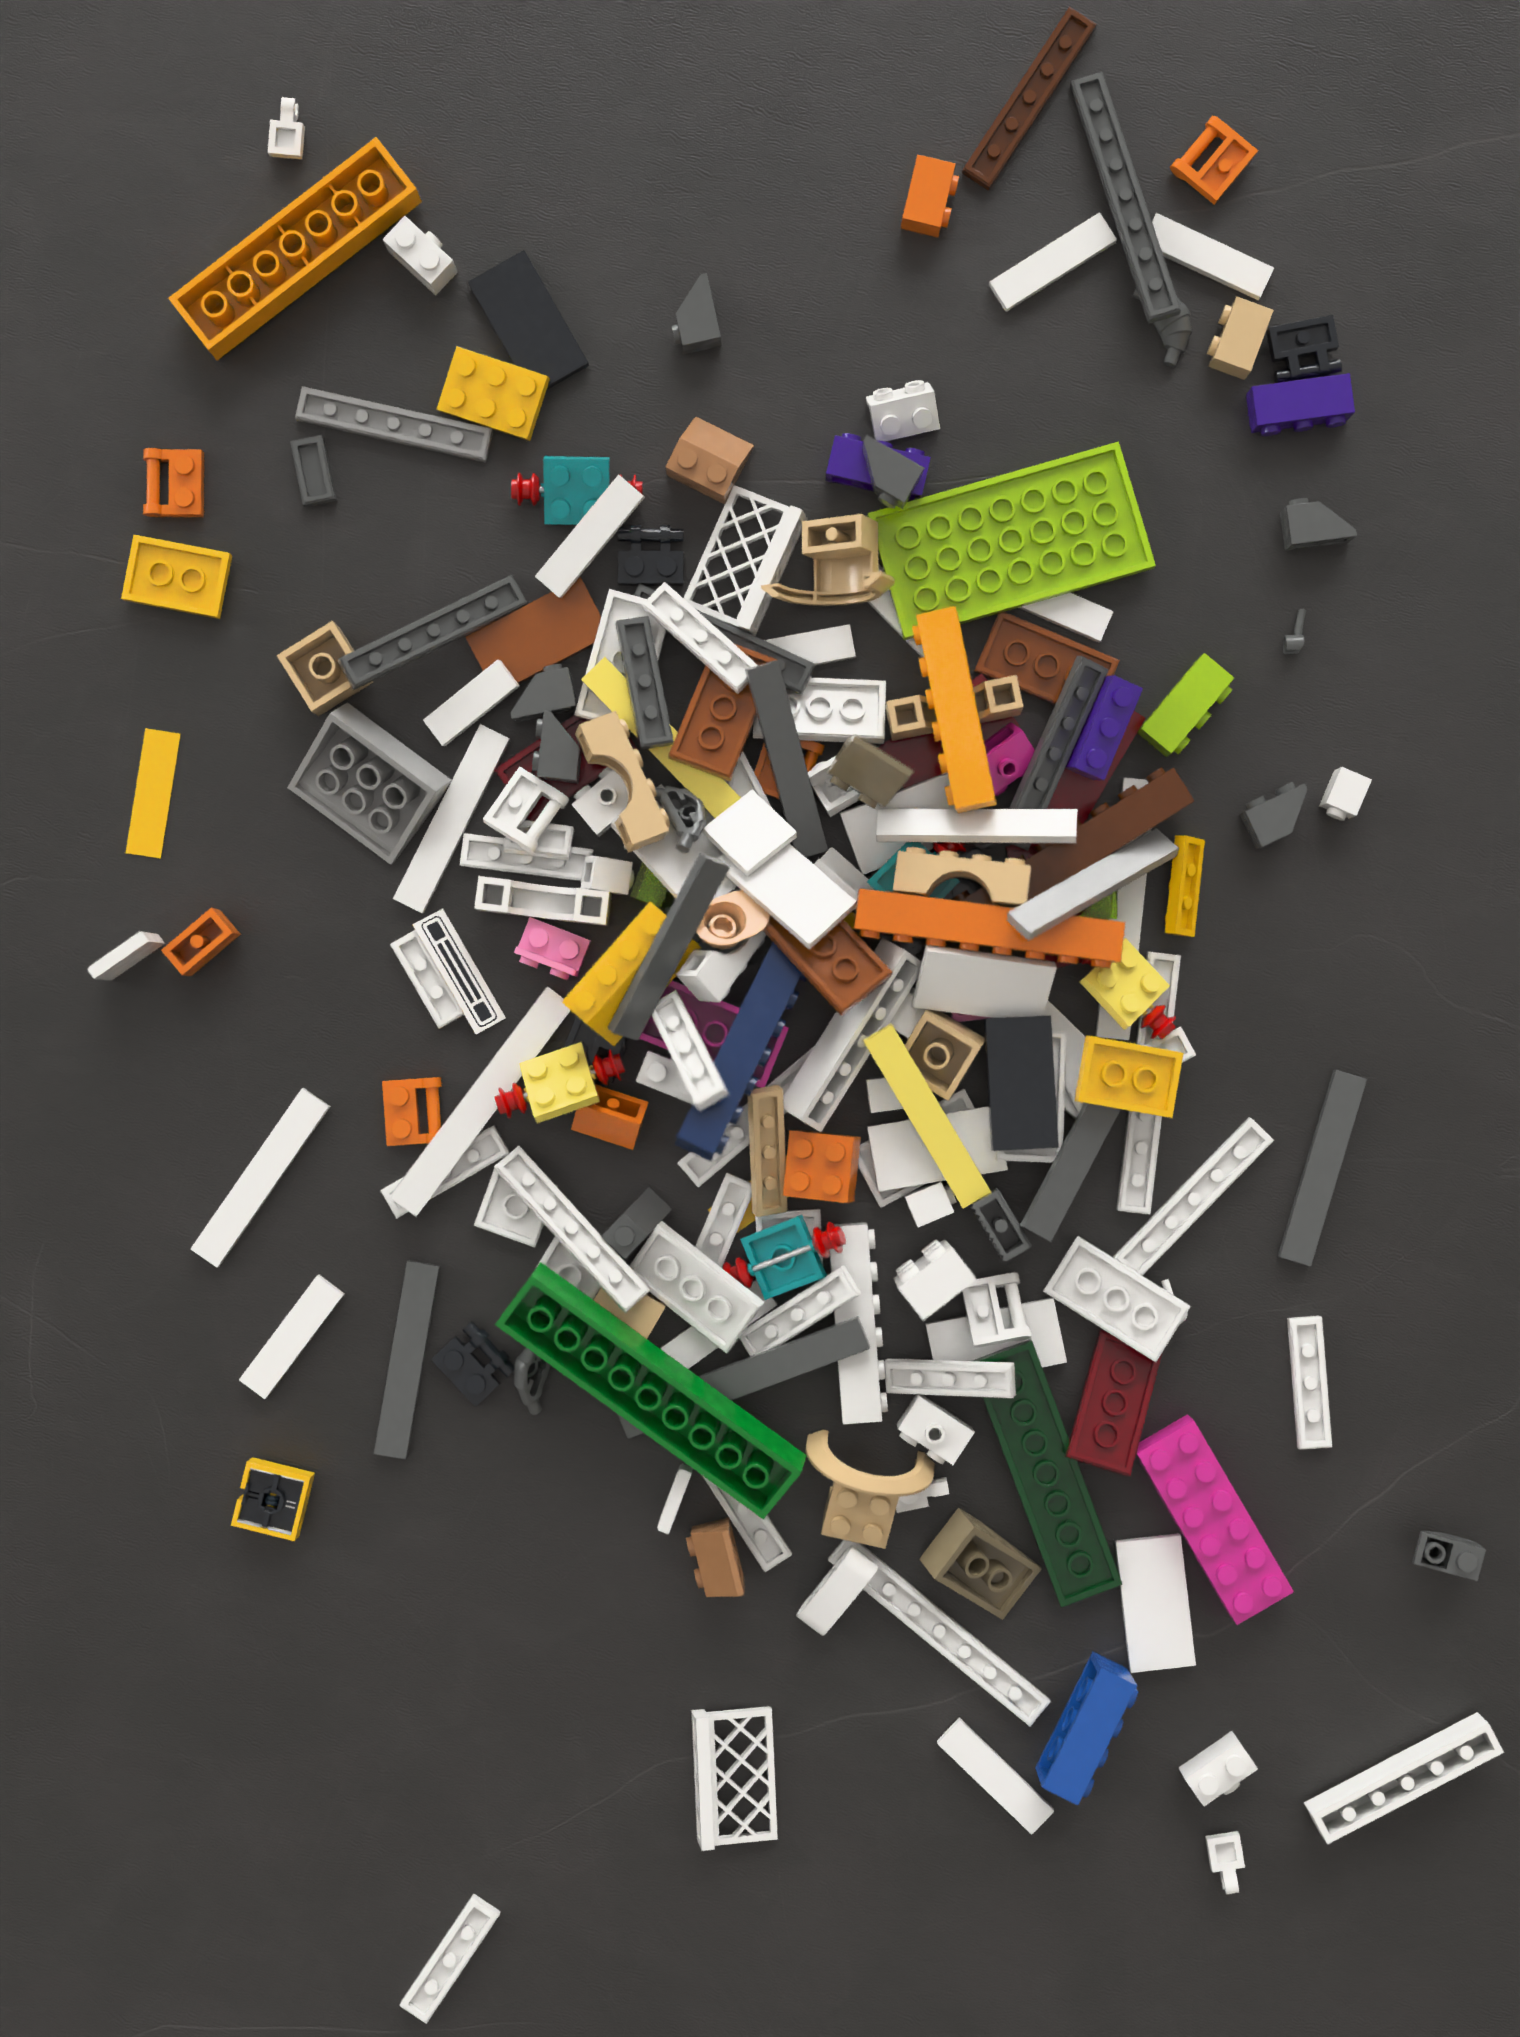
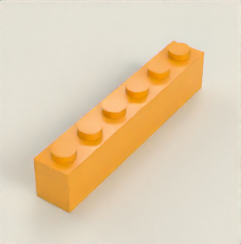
[912,606,997,813]

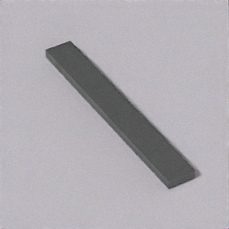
[1070,72,1181,324]
[618,1316,871,1439]

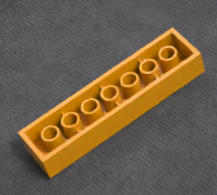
[168,137,422,361]

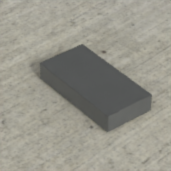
[290,435,337,507]

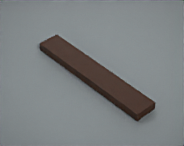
[962,7,1097,191]

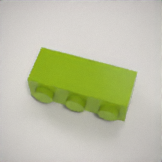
[1137,653,1234,757]

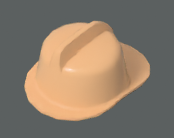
[696,890,770,950]

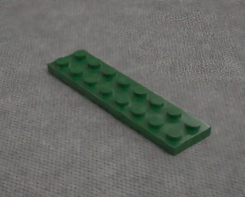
[973,1339,1123,1608]

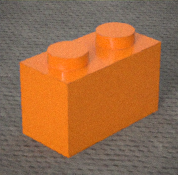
[901,154,959,238]
[161,908,241,976]
[571,1084,649,1150]

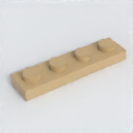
[748,1085,788,1217]

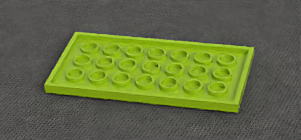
[867,441,1156,640]

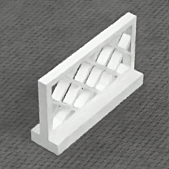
[683,485,807,636]
[691,1706,778,1851]

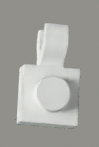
[267,97,305,160]
[896,1477,949,1513]
[1205,1831,1245,1894]

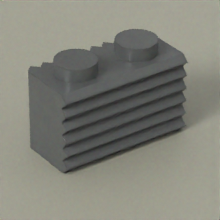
[969,1187,1032,1261]

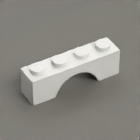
[474,876,612,926]
[676,888,766,1002]

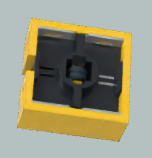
[231,1457,315,1541]

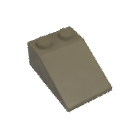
[826,735,913,809]
[919,1508,1042,1620]

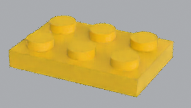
[437,346,550,441]
[121,535,232,619]
[1074,1036,1183,1118]

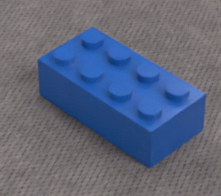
[1035,1651,1138,1805]

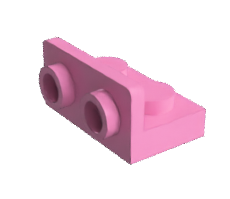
[514,917,591,980]

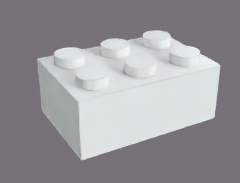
[893,1239,976,1320]

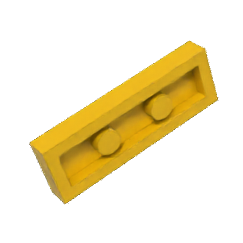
[1165,835,1205,937]

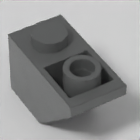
[532,711,582,784]
[1239,782,1307,849]
[1412,1531,1486,1581]

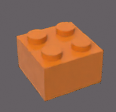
[783,1130,861,1203]

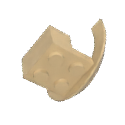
[761,514,894,606]
[806,1429,935,1549]

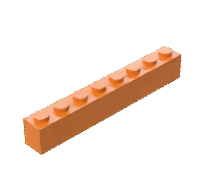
[853,888,1125,968]

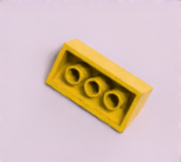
[562,902,702,1046]

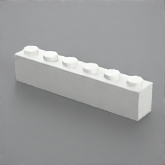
[783,938,922,1132]
[830,1222,888,1424]
[1304,1712,1504,1844]

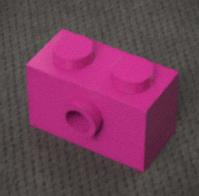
[984,722,1035,796]

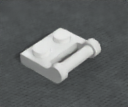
[483,767,569,853]
[962,1272,1032,1348]

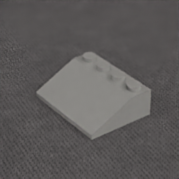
[287,702,452,865]

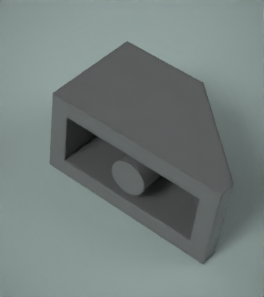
[671,273,722,354]
[862,435,924,509]
[1280,498,1357,551]
[510,664,577,723]
[602,1187,672,1259]

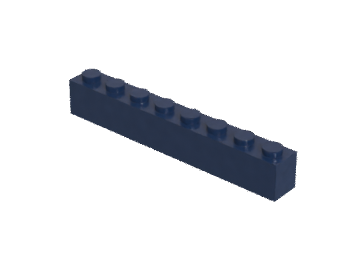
[675,942,807,1162]

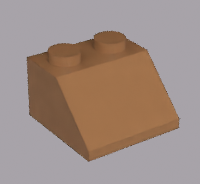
[665,417,754,504]
[686,1517,745,1597]

